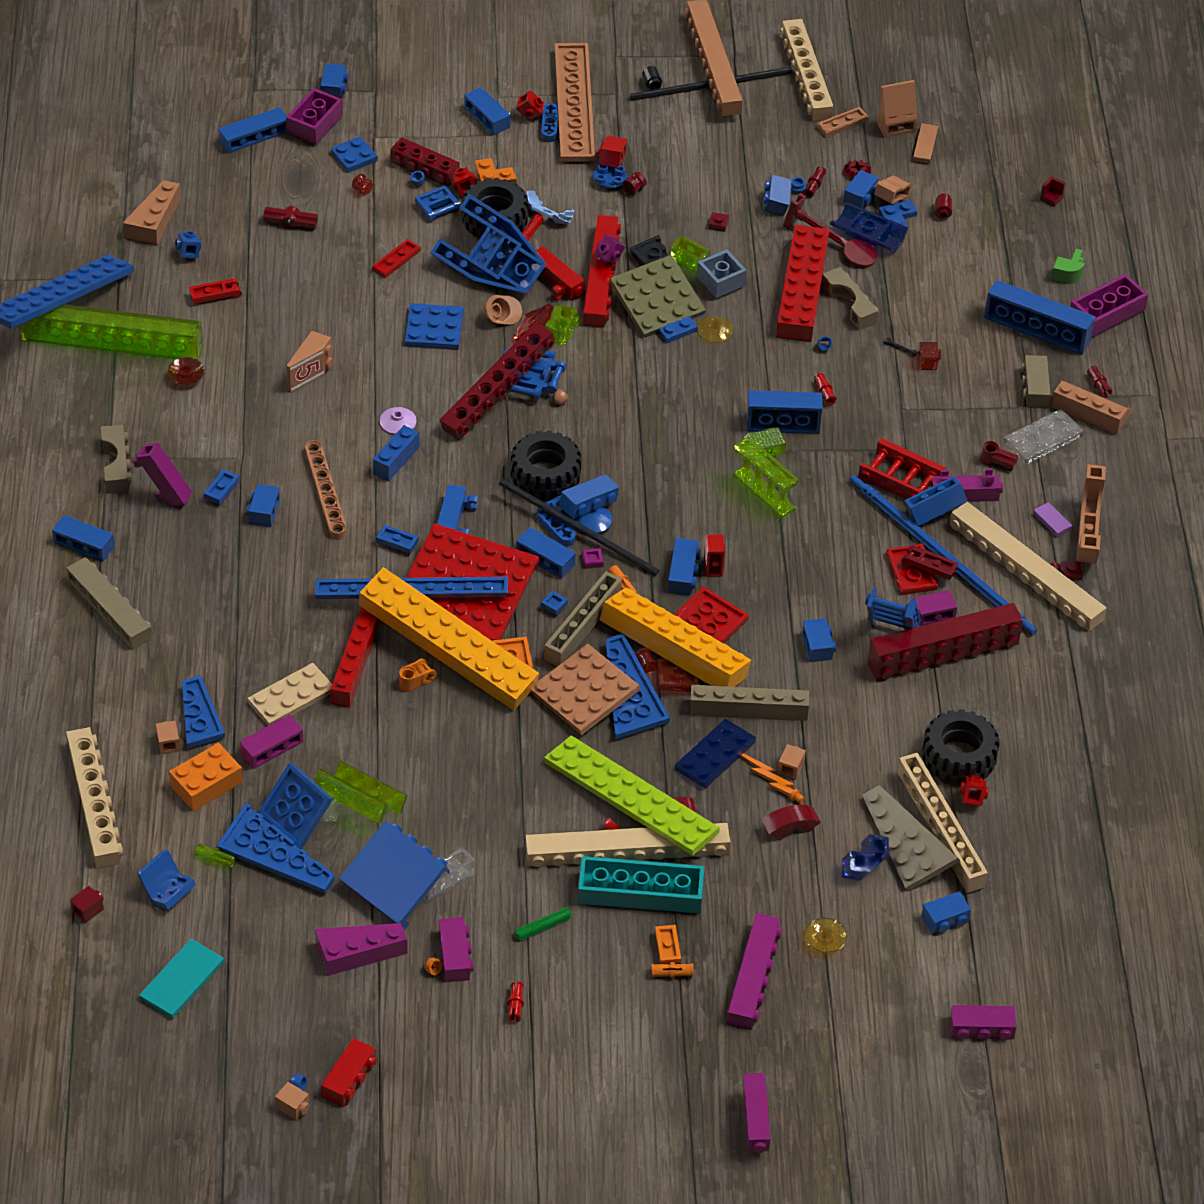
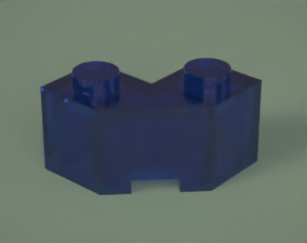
[842,834,889,880]

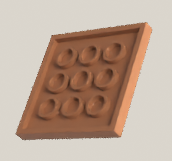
[530,644,640,735]

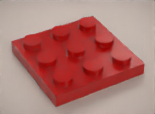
[673,586,749,643]

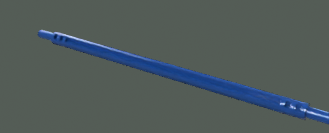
[849,475,1037,635]

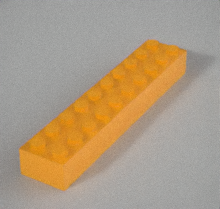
[358,567,539,711]

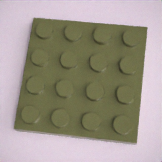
[609,255,706,338]

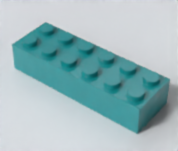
[578,856,704,914]

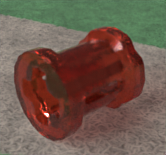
[635,648,658,674]

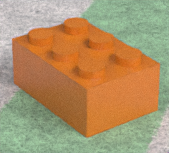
[169,742,243,811]

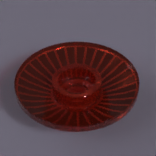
[168,357,204,385]

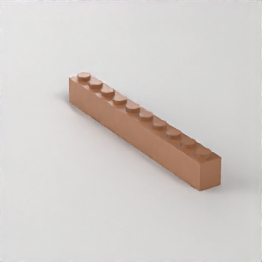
[684,0,743,116]

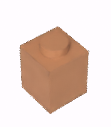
[156,721,180,754]
[778,744,806,780]
[275,1082,310,1121]

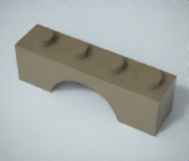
[821,267,879,330]
[101,425,132,493]

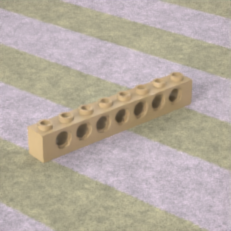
[780,19,833,121]
[66,727,123,868]
[897,753,988,893]

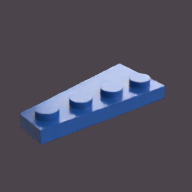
[182,675,225,749]

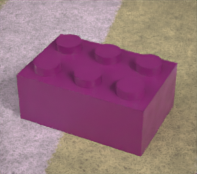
[286,88,343,144]

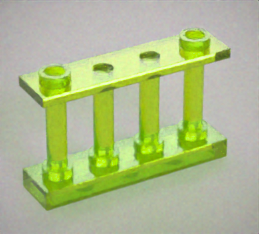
[732,436,799,518]
[314,761,408,823]

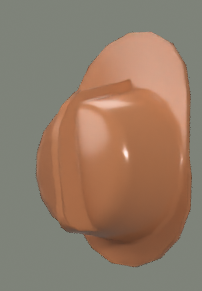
[481,295,522,325]

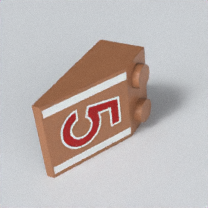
[286,331,334,392]

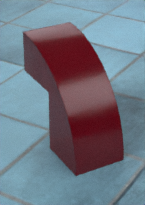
[761,805,821,840]

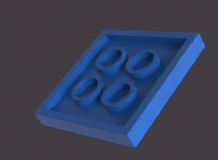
[405,303,464,350]
[258,763,333,848]

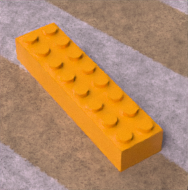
[600,587,751,687]

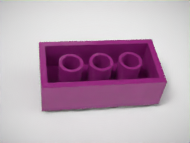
[1070,274,1149,337]

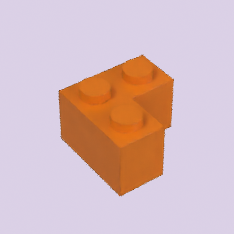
[475,158,516,183]

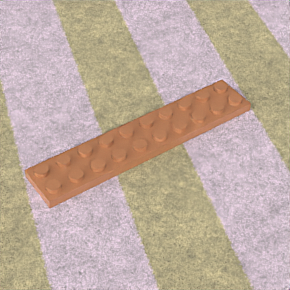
[555,43,595,162]

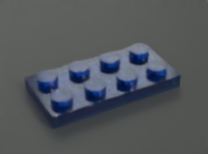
[675,718,756,789]

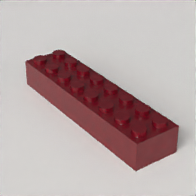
[867,603,1023,681]

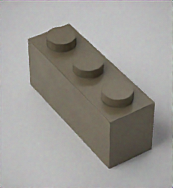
[1021,355,1050,407]

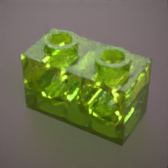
[545,303,580,345]

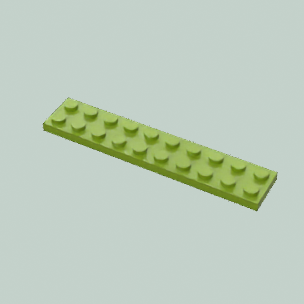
[544,736,720,856]

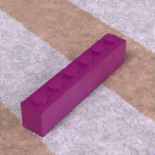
[727,913,783,1030]

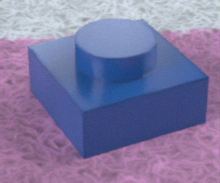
[541,590,568,616]

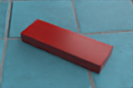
[372,239,421,278]

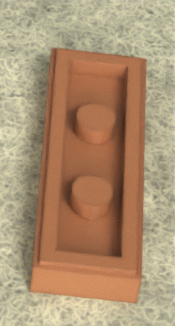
[817,107,869,137]
[913,123,938,164]

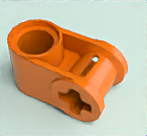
[399,658,437,692]

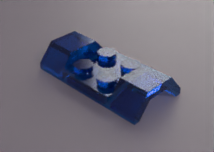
[830,202,908,253]

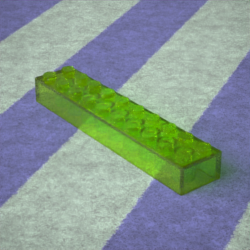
[20,304,203,362]

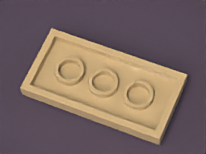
[248,663,332,726]

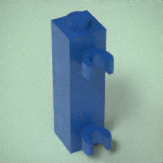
[437,484,478,534]

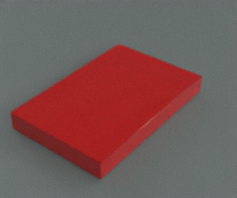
[886,544,938,595]

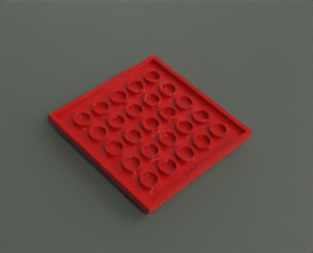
[406,523,539,641]

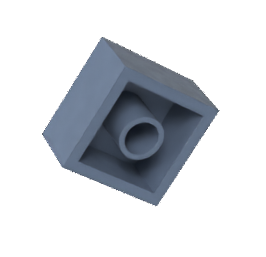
[697,249,747,298]

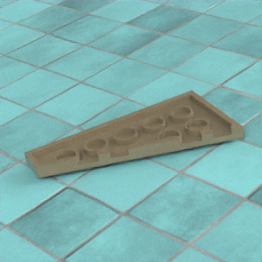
[862,785,960,891]

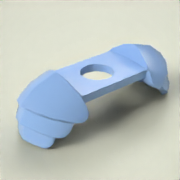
[526,191,575,224]

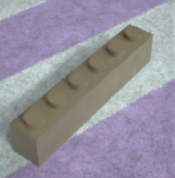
[66,557,152,650]
[544,571,622,666]
[690,685,809,721]

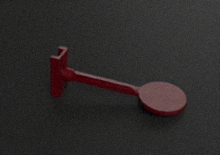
[783,193,878,267]

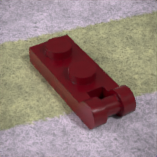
[902,545,958,580]

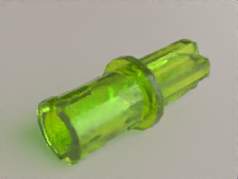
[195,843,235,867]

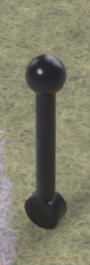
[884,338,918,356]

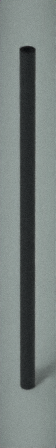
[630,67,792,100]
[499,479,660,576]

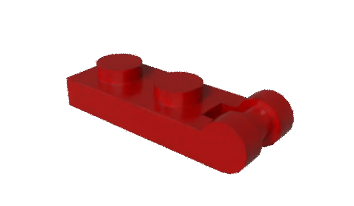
[189,278,242,304]

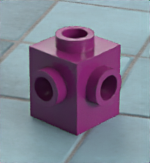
[594,234,626,264]

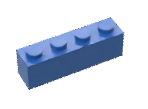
[218,107,287,153]

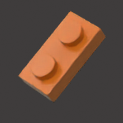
[655,925,681,964]

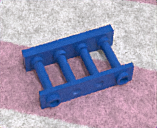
[865,588,921,630]

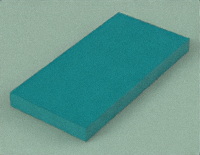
[139,939,224,1019]

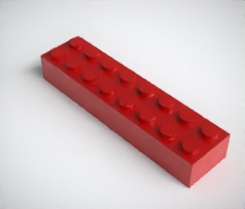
[776,225,830,342]

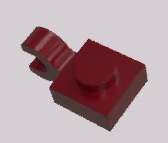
[1050,561,1083,581]

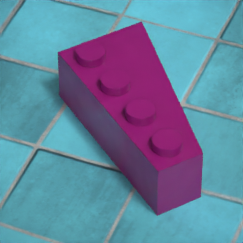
[315,923,408,976]

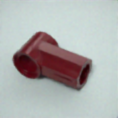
[980,441,1019,470]

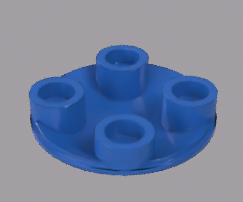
[593,164,627,188]
[575,507,612,534]

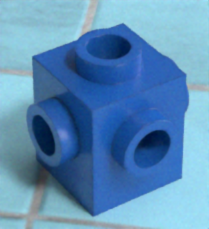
[175,231,201,258]

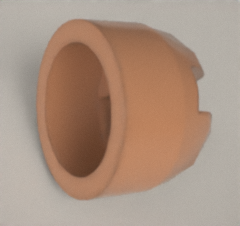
[552,389,569,405]

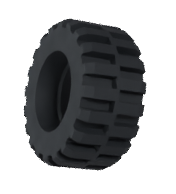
[462,178,528,239]
[510,431,582,500]
[922,709,1000,785]

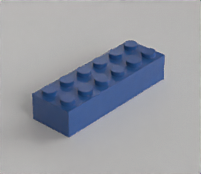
[984,280,1095,355]

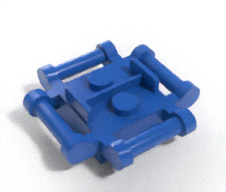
[502,349,566,399]

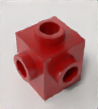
[516,90,544,121]
[451,167,477,196]
[959,775,989,806]

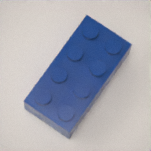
[746,390,822,434]

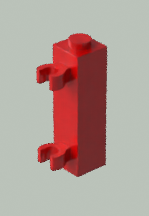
[536,246,585,300]

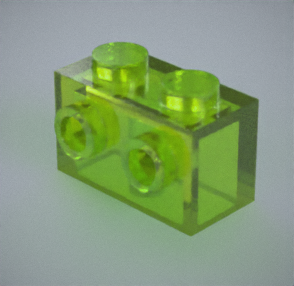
[671,234,710,272]

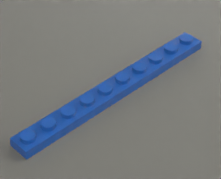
[315,577,508,599]

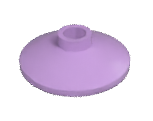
[380,407,416,435]

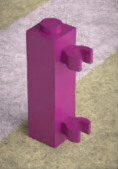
[131,443,192,507]
[931,469,1003,502]
[742,1073,771,1153]

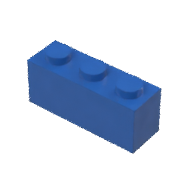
[464,87,511,135]
[373,425,420,481]
[559,474,619,519]
[904,476,968,526]
[52,515,115,562]
[516,527,576,579]
[668,538,701,595]

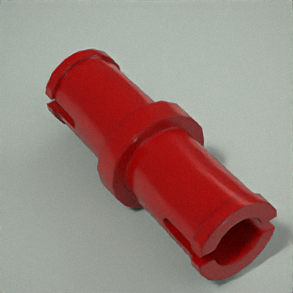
[814,373,837,405]
[507,981,524,1023]

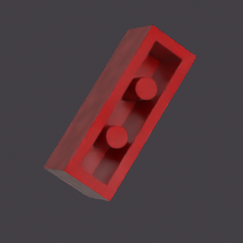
[321,1038,377,1107]

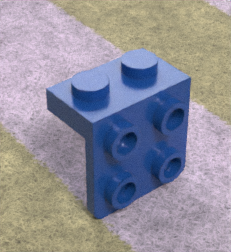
[138,850,196,910]

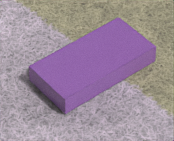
[1033,502,1072,537]

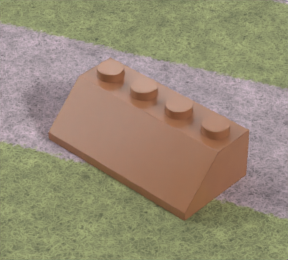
[1051,381,1133,435]

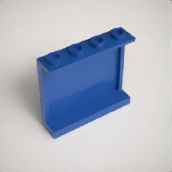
[340,821,451,930]

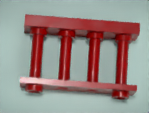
[858,438,946,499]

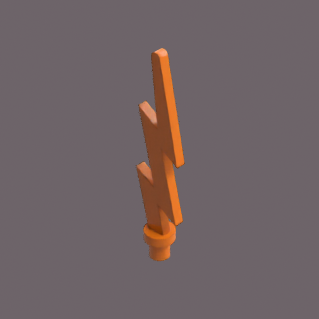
[738,752,805,804]

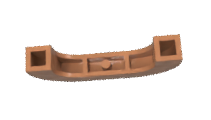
[1077,464,1106,564]

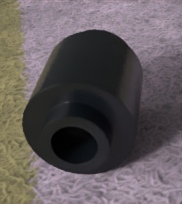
[642,66,662,90]

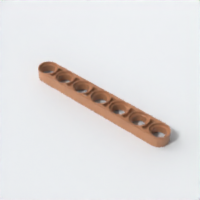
[305,440,346,540]

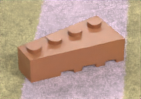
[123,180,181,245]

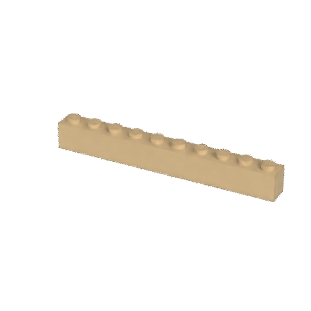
[950,502,1107,631]
[525,823,730,867]

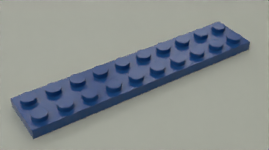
[0,255,134,329]

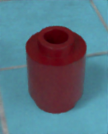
[935,193,952,219]

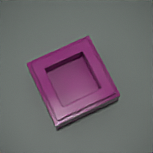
[582,548,604,569]

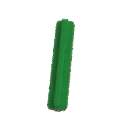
[515,907,572,940]

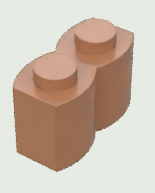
[874,175,912,204]

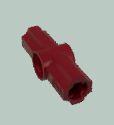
[263,206,318,229]

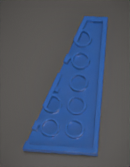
[605,634,670,740]
[217,802,335,894]

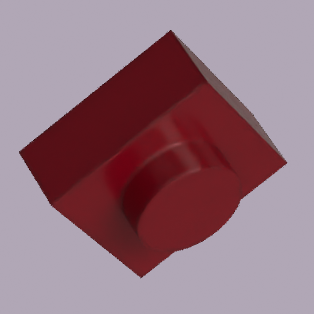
[708,212,729,232]

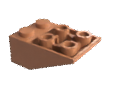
[877,80,918,138]

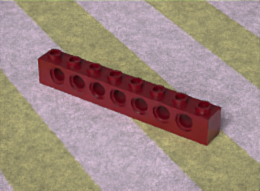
[439,322,555,440]

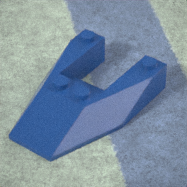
[430,194,547,294]

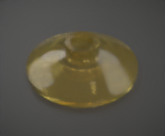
[698,316,733,343]
[805,918,847,953]

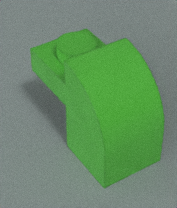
[1051,249,1085,284]

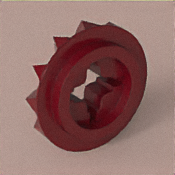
[844,159,871,180]

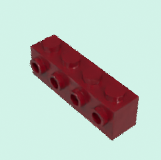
[390,137,460,187]

